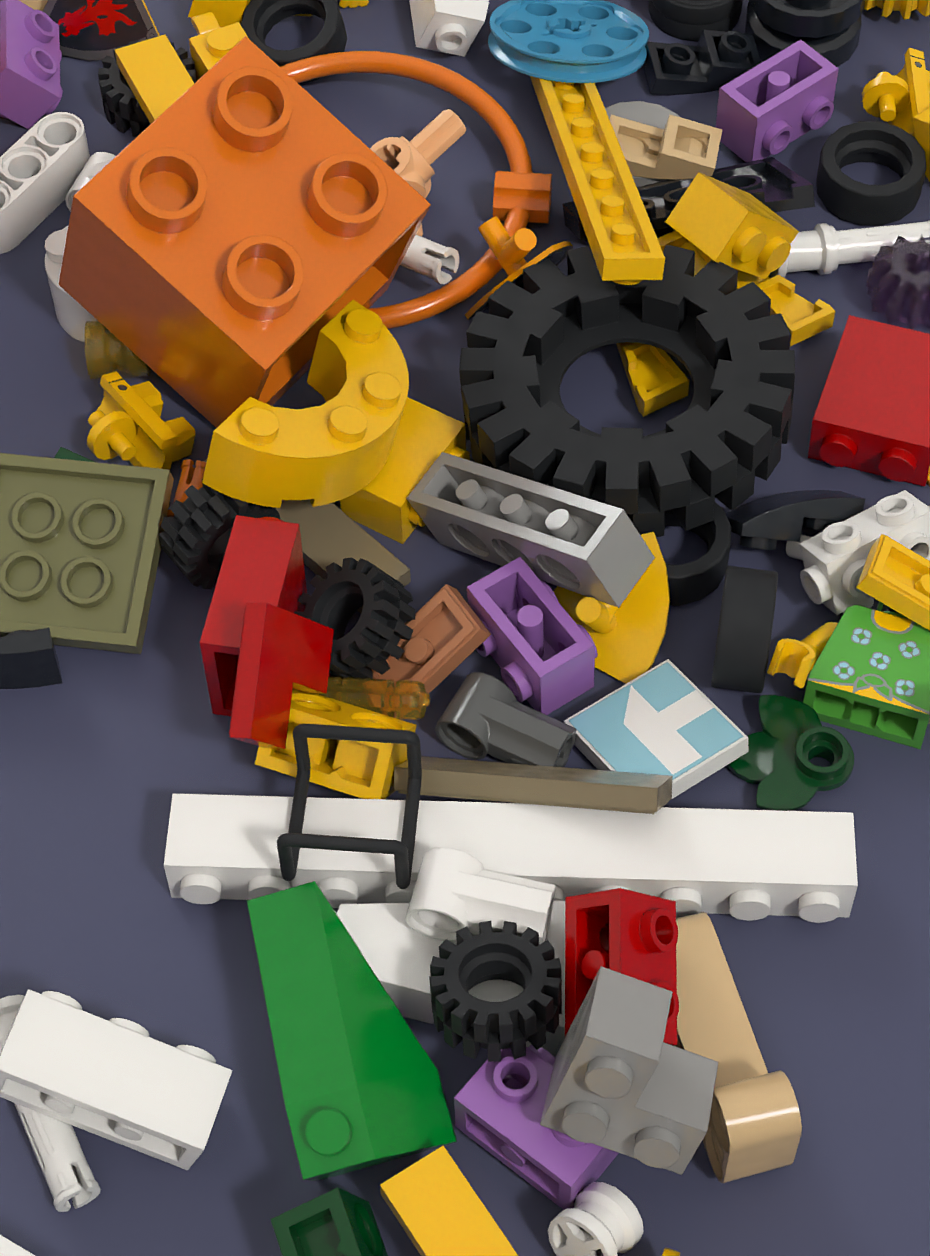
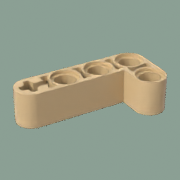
[674,912,802,1183]

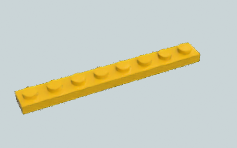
[530,76,665,285]

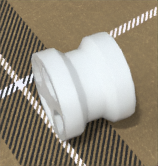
[548,1182,644,1256]

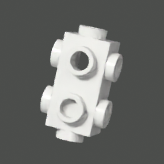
[786,490,930,615]

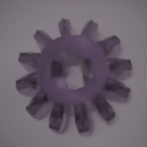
[866,234,930,330]

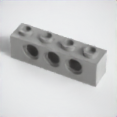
[406,452,655,608]

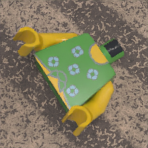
[767,601,930,750]

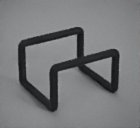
[277,724,422,889]

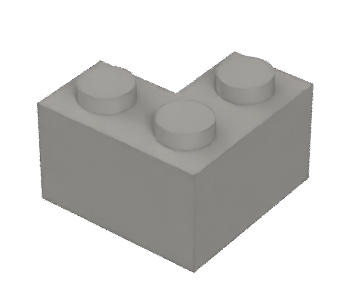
[540,966,718,1175]

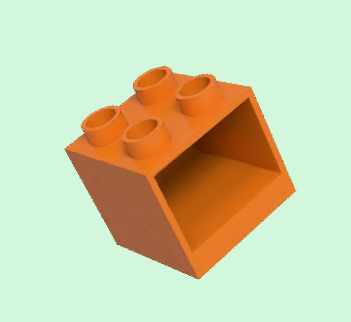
[59,36,431,428]

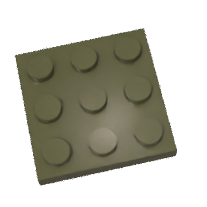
[0,453,174,654]

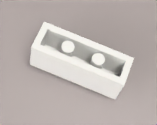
[0,989,232,1170]

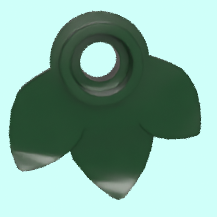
[727,695,854,811]

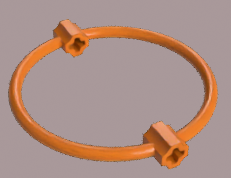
[280,51,552,329]

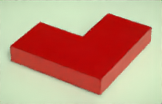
[229,602,334,749]

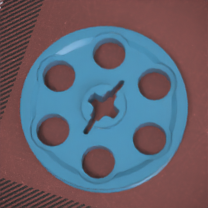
[488,0,649,83]

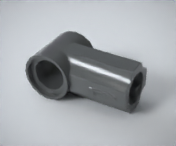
[435,672,576,767]

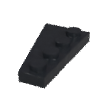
[562,157,815,242]

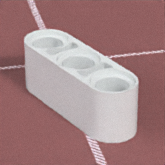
[0,112,90,254]

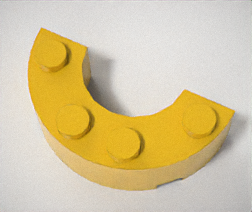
[202,300,409,508]

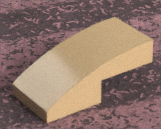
[609,114,722,180]

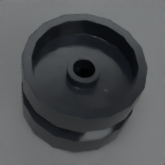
[745,0,866,67]

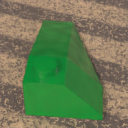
[247,881,457,1181]

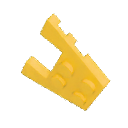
[616,230,835,417]

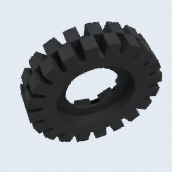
[459,244,795,537]

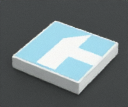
[564,659,749,799]

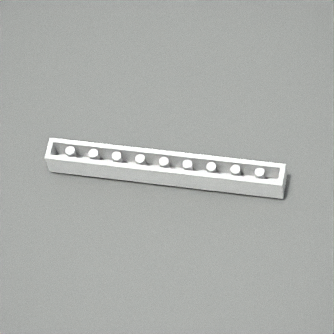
[164,794,858,923]

